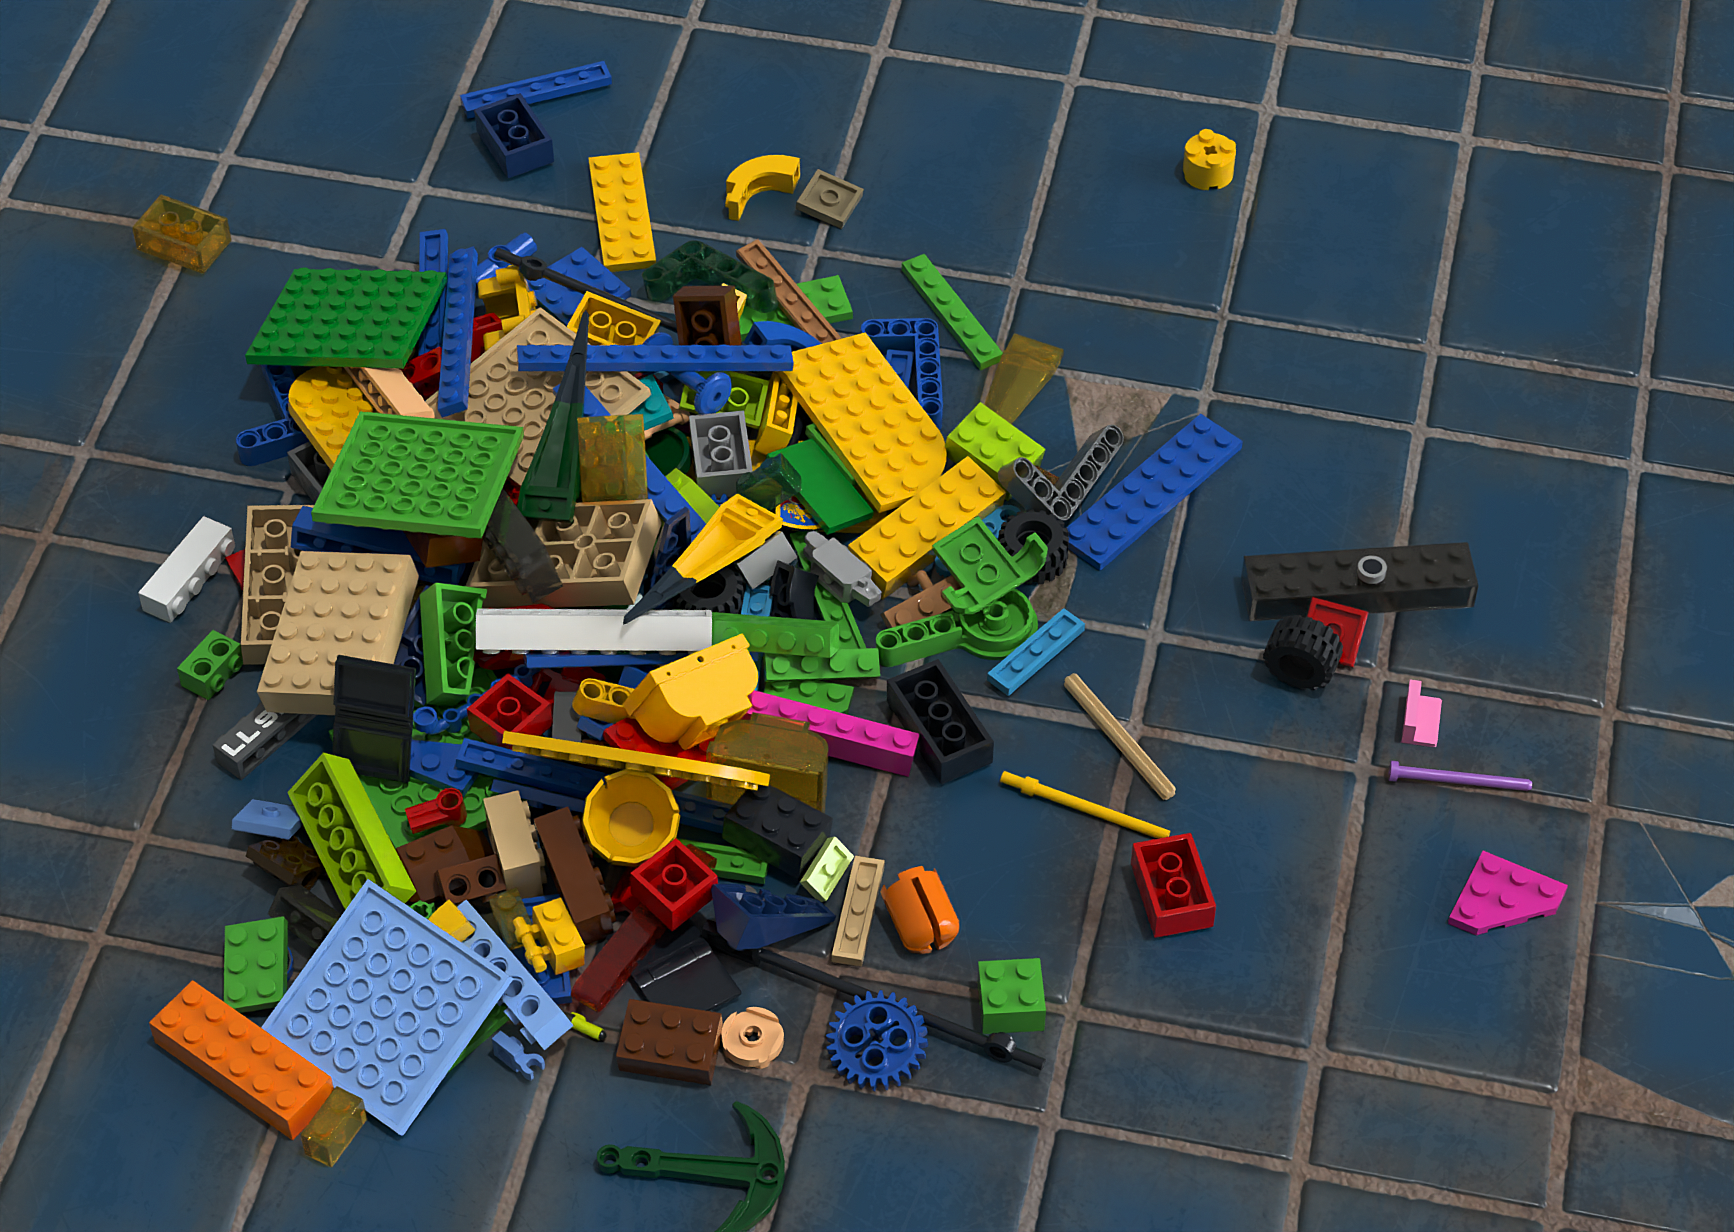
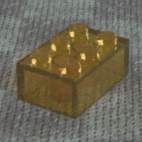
[132,194,231,274]
[577,414,648,502]

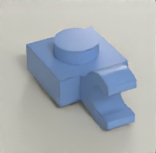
[492,1030,545,1080]

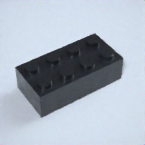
[887,659,994,784]

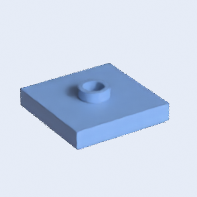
[232,799,303,840]

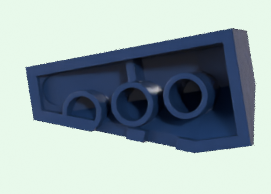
[649,506,691,610]
[711,884,836,951]

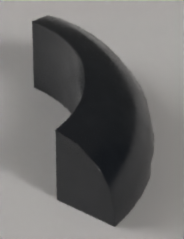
[770,560,819,620]

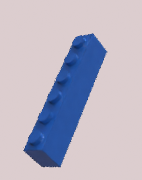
[291,506,466,585]

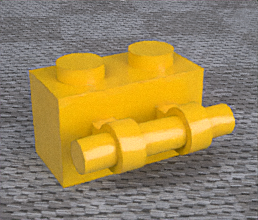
[512,897,585,975]

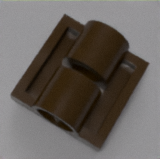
[246,836,327,895]

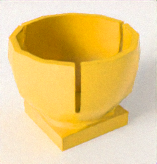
[581,769,681,868]

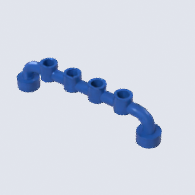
[413,650,543,735]

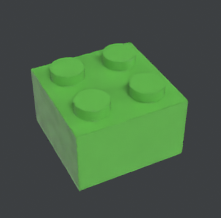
[977,958,1046,1034]

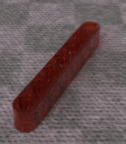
[571,844,717,1013]

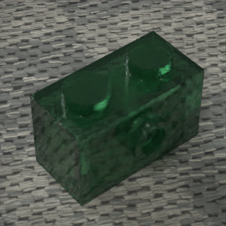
[736,453,802,511]

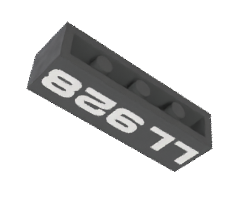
[213,701,318,780]

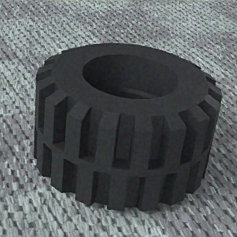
[998,509,1069,585]
[672,564,744,614]
[1263,615,1343,690]

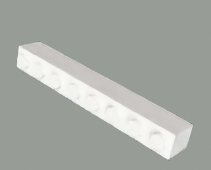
[476,609,712,655]

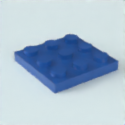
[526,247,631,327]

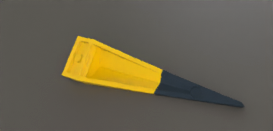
[623,494,783,625]

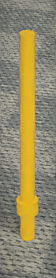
[1000,771,1170,839]

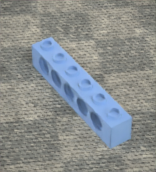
[457,900,574,1050]

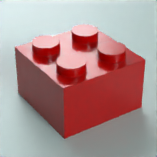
[467,674,553,750]
[630,838,718,931]

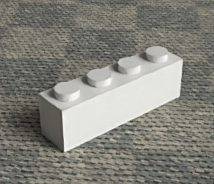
[138,516,235,623]

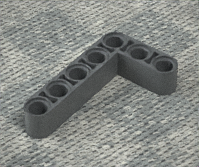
[998,424,1124,522]

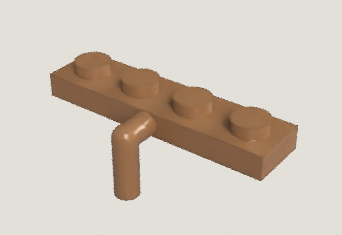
[880,570,962,629]

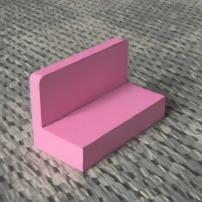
[1401,680,1442,747]

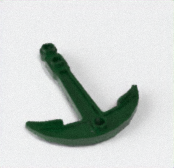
[597,1101,785,1232]

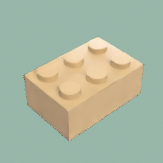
[483,790,547,900]

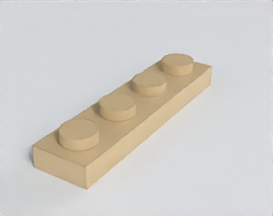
[832,856,885,967]

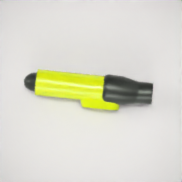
[562,1011,607,1040]

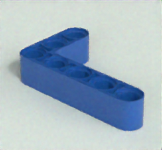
[861,318,943,430]
[236,365,309,466]

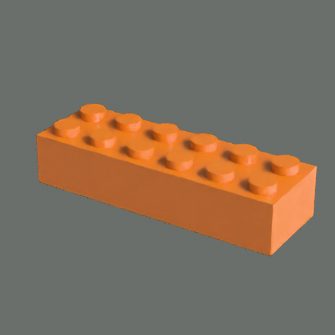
[149,980,336,1141]

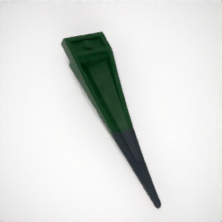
[516,310,589,523]

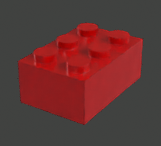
[1131,833,1216,938]

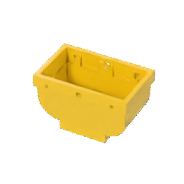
[622,633,758,751]

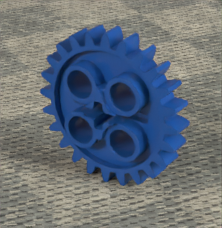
[826,990,929,1091]

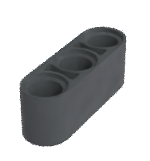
[551,691,584,766]

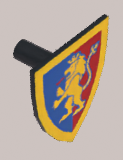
[775,488,823,538]

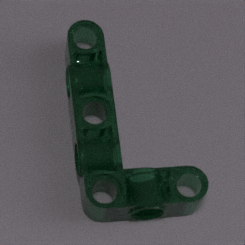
[642,240,778,313]

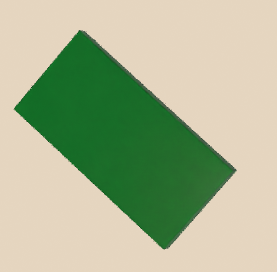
[766,438,874,535]

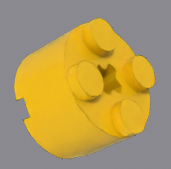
[1183,129,1236,190]

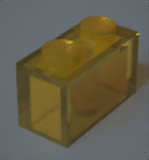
[301,1086,367,1168]

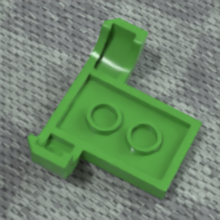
[932,516,1048,615]

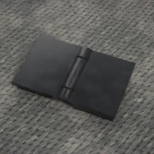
[332,655,416,783]
[606,913,742,1011]

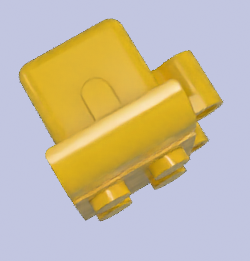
[477,265,537,352]

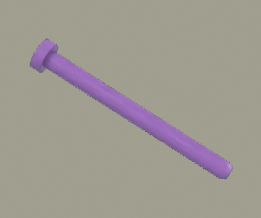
[1388,761,1532,791]

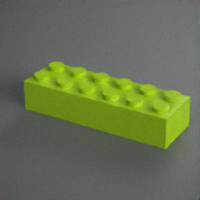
[287,753,416,910]

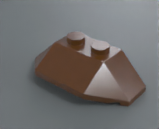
[395,825,494,905]

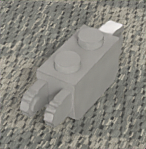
[803,531,882,607]

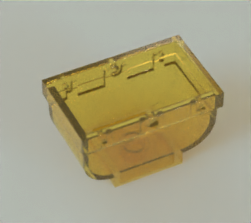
[706,712,828,814]

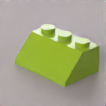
[679,371,769,429]

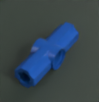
[475,232,537,293]

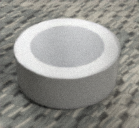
[1357,556,1387,584]

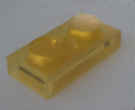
[488,888,538,951]

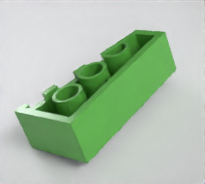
[420,583,487,707]

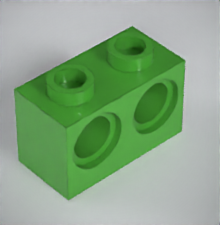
[177,630,243,700]

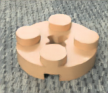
[721,1007,784,1069]

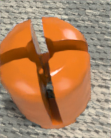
[880,866,959,954]

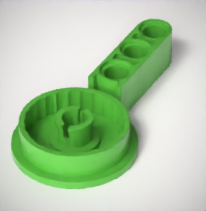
[876,589,1038,667]

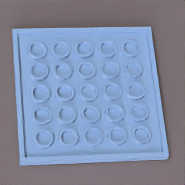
[261,879,513,1136]

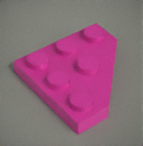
[1448,851,1568,935]

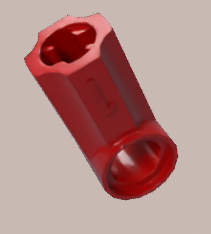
[405,788,467,834]

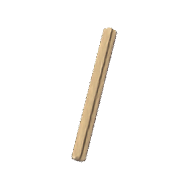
[1064,673,1176,800]

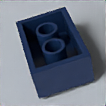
[474,93,554,178]

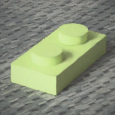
[800,836,854,902]

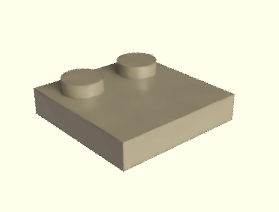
[795,169,864,229]

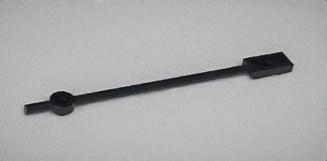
[494,247,773,379]
[702,919,1046,1071]

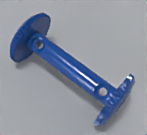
[639,332,732,415]

